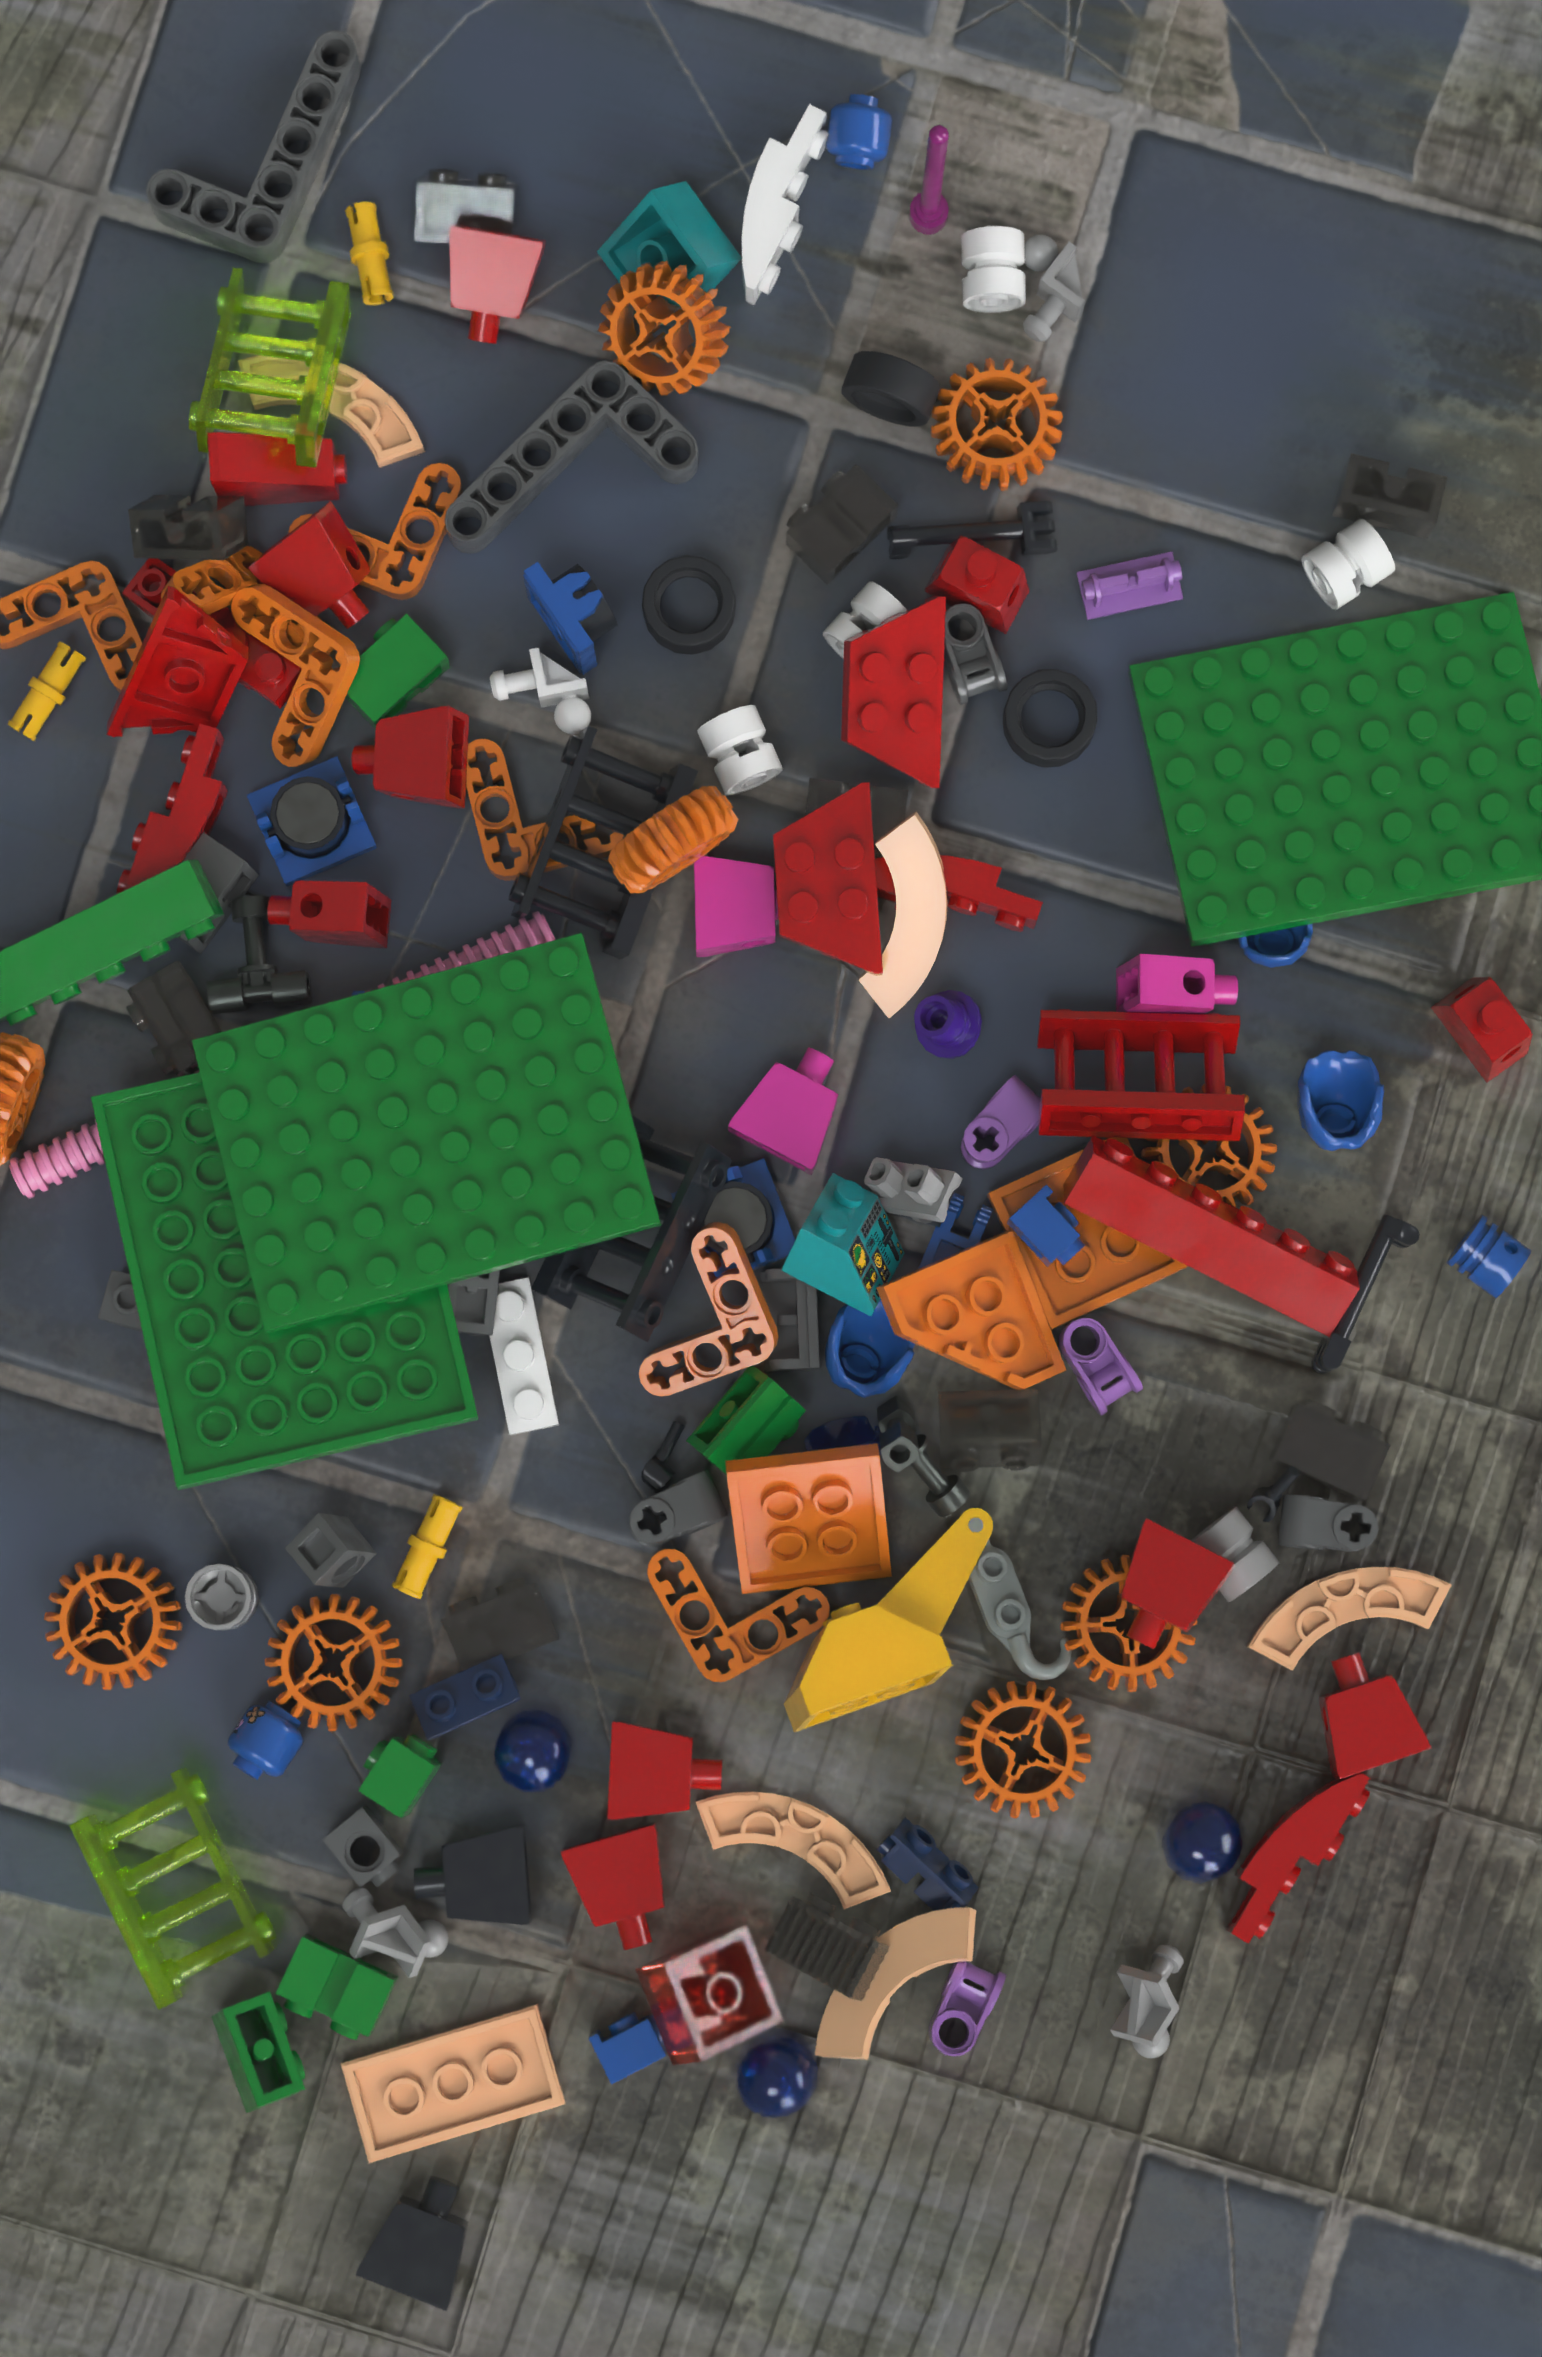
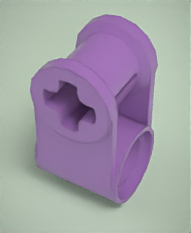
[961,1075,1041,1170]
[1058,1318,1143,1416]
[928,1962,1006,2057]

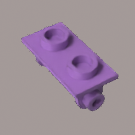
[1076,552,1183,620]

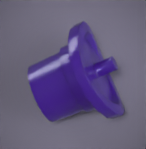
[914,990,982,1059]

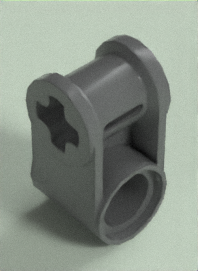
[944,603,1007,705]
[629,1470,729,1547]
[1278,1494,1379,1552]

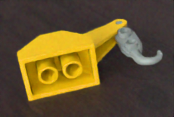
[784,1508,1072,1733]

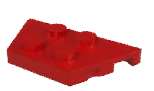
[106,586,248,737]
[841,596,946,788]
[773,782,883,976]

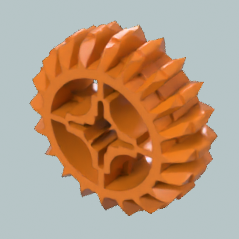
[598,261,731,396]
[931,357,1063,491]
[608,786,738,893]
[0,1032,46,1166]
[1141,1084,1277,1207]
[44,1553,183,1690]
[1060,1555,1197,1692]
[265,1594,403,1731]
[954,1681,1091,1818]

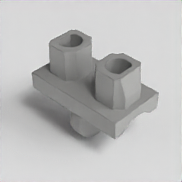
[864,1157,963,1224]

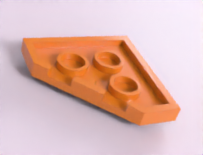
[876,1231,1066,1390]

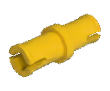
[345,202,394,305]
[7,641,87,741]
[391,1494,463,1599]

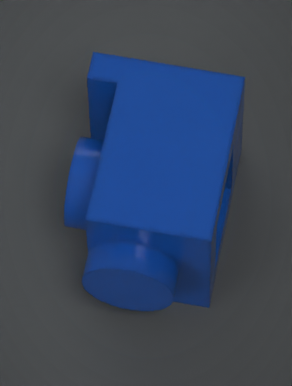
[1007,1184,1085,1267]
[588,2012,672,2085]

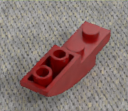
[122,554,302,709]
[116,723,228,894]
[875,855,1043,932]
[1226,1773,1370,1944]

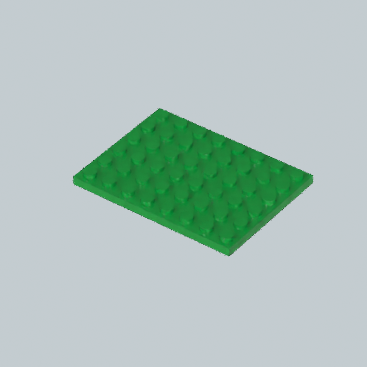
[1128,592,1542,947]
[192,933,661,1334]
[91,1072,478,1490]

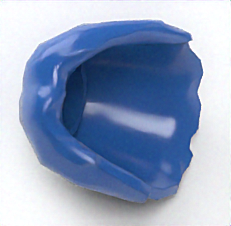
[1297,1050,1384,1151]
[825,1299,915,1398]

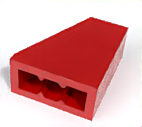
[208,432,347,508]

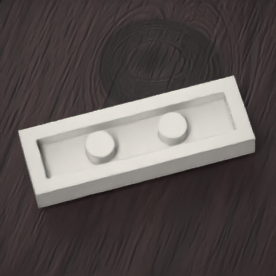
[489,1277,559,1435]

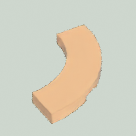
[238,353,425,468]
[859,811,948,1018]
[1246,1567,1452,1671]
[695,1791,891,1909]
[815,1907,976,2060]

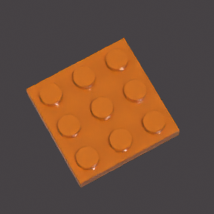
[987,1138,1188,1330]
[725,1443,892,1594]

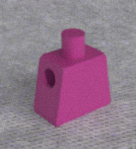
[694,856,779,957]
[1116,954,1238,1014]
[728,1047,838,1176]

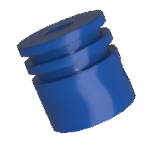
[1447,1215,1532,1298]

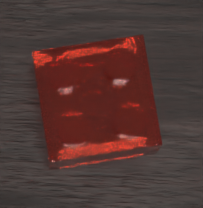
[635,1925,784,2065]

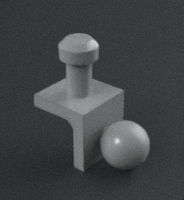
[1023,234,1085,342]
[342,1888,449,1978]
[1110,1945,1184,2058]

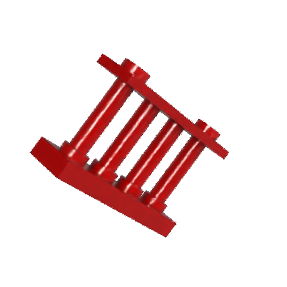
[1037,1009,1245,1141]

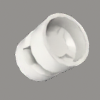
[961,226,1026,313]
[1301,519,1395,610]
[823,581,908,659]
[697,705,783,796]

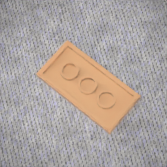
[341,2003,566,2163]

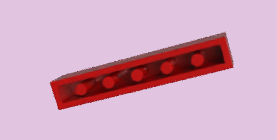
[1064,1135,1360,1337]

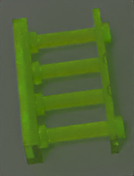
[189,267,351,468]
[69,1768,277,2010]

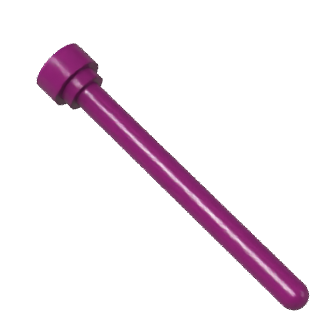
[909,125,949,235]

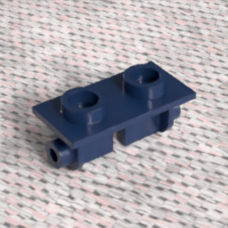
[409,1654,521,1741]
[876,1817,979,1911]

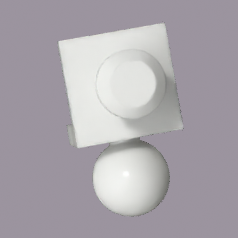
[490,647,591,734]

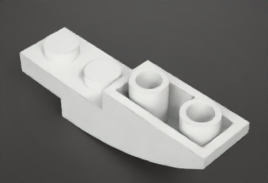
[742,104,829,305]

